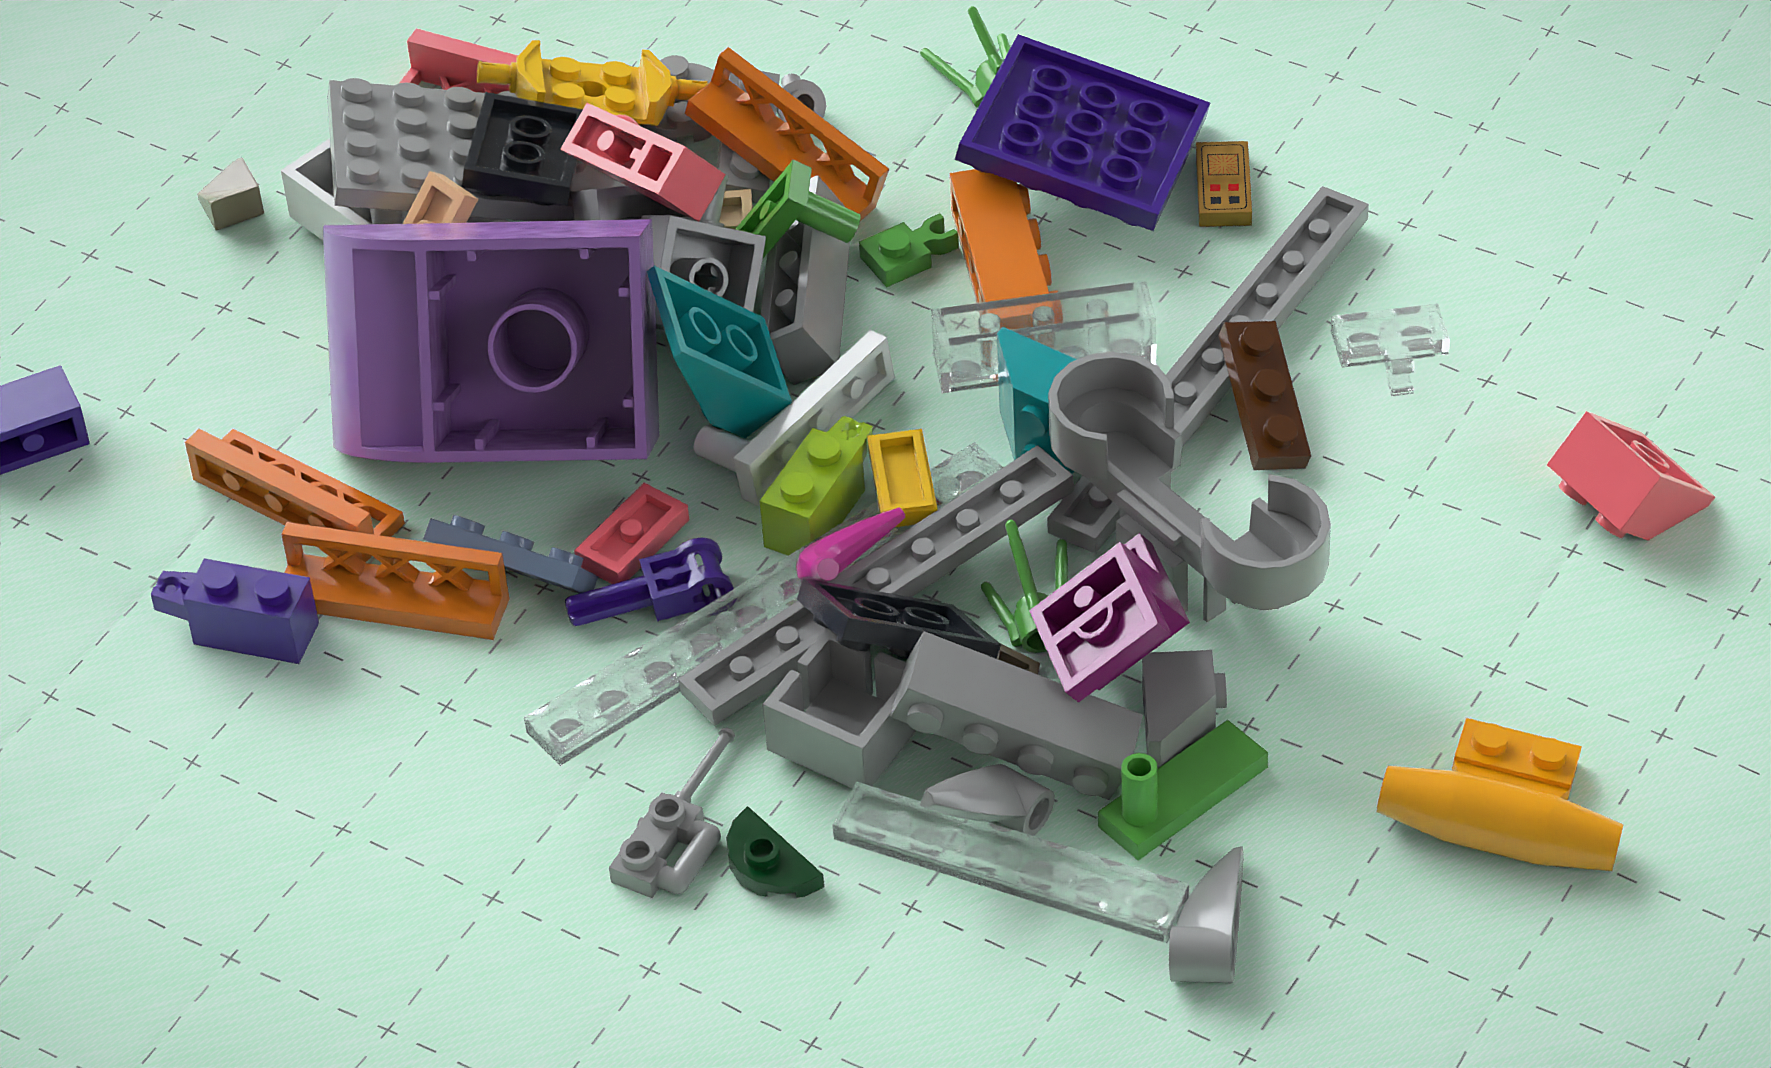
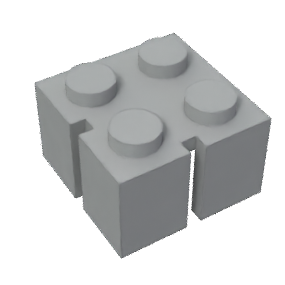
[762,628,916,794]

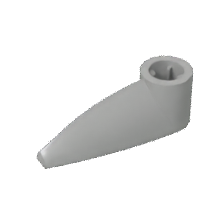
[919,764,1055,838]
[1169,846,1244,983]

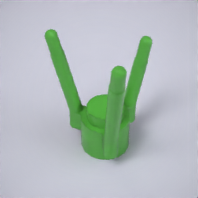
[920,6,1011,108]
[981,520,1068,653]

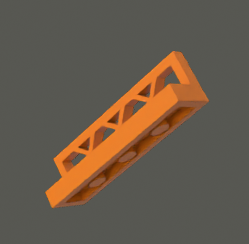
[684,47,889,221]
[185,429,405,563]
[281,522,510,640]

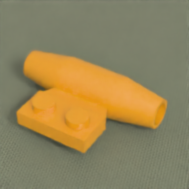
[1377,718,1624,871]

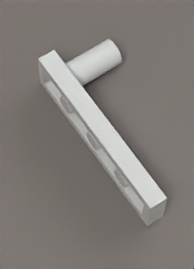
[694,330,895,506]

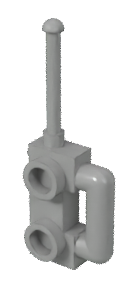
[609,728,735,898]

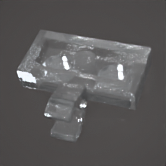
[1331,303,1450,396]

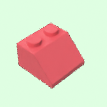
[1547,411,1715,540]

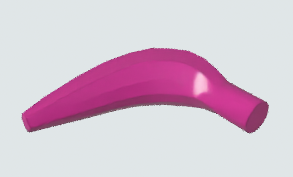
[796,507,905,582]

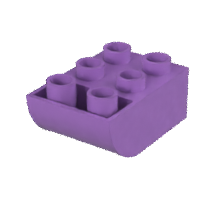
[323,219,660,463]

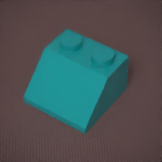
[997,327,1077,474]

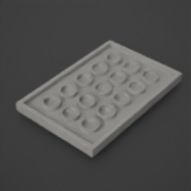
[327,78,624,221]

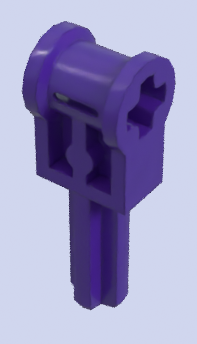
[565,537,734,626]

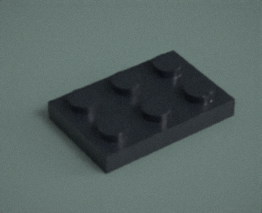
[461,92,583,206]
[797,578,1001,659]

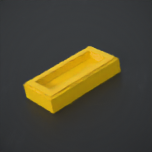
[867,429,938,527]

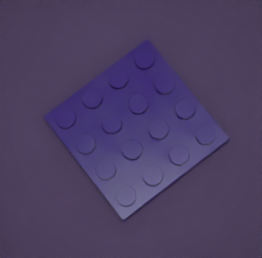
[955,34,1211,231]

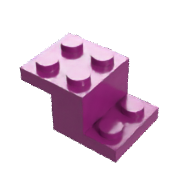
[1029,533,1190,703]

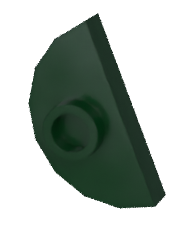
[726,806,825,898]

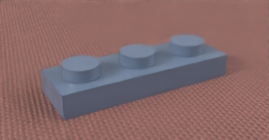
[423,515,599,594]

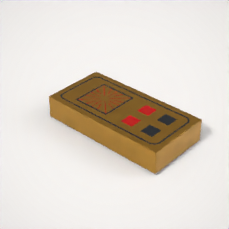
[1196,141,1252,227]

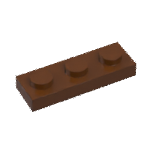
[1219,321,1311,470]

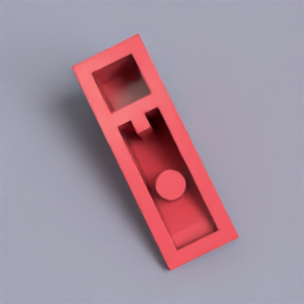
[561,103,726,222]

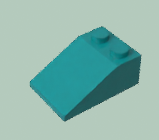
[647,265,792,439]

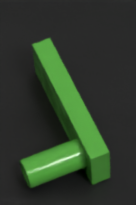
[735,160,861,260]
[1098,719,1268,861]

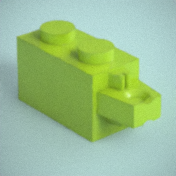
[759,416,873,559]

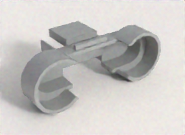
[1048,351,1331,622]

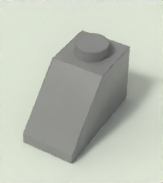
[1142,650,1227,769]

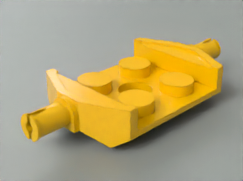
[477,40,708,126]

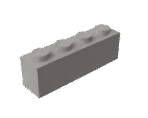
[761,175,850,385]
[890,631,1143,800]

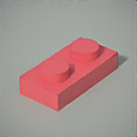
[574,483,689,584]

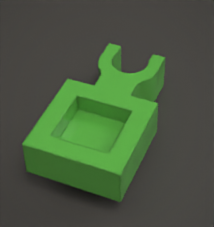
[859,213,959,288]

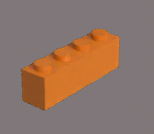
[950,169,1062,355]

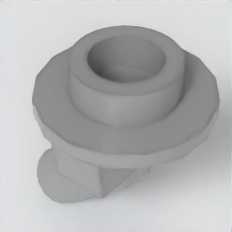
[777,74,826,122]

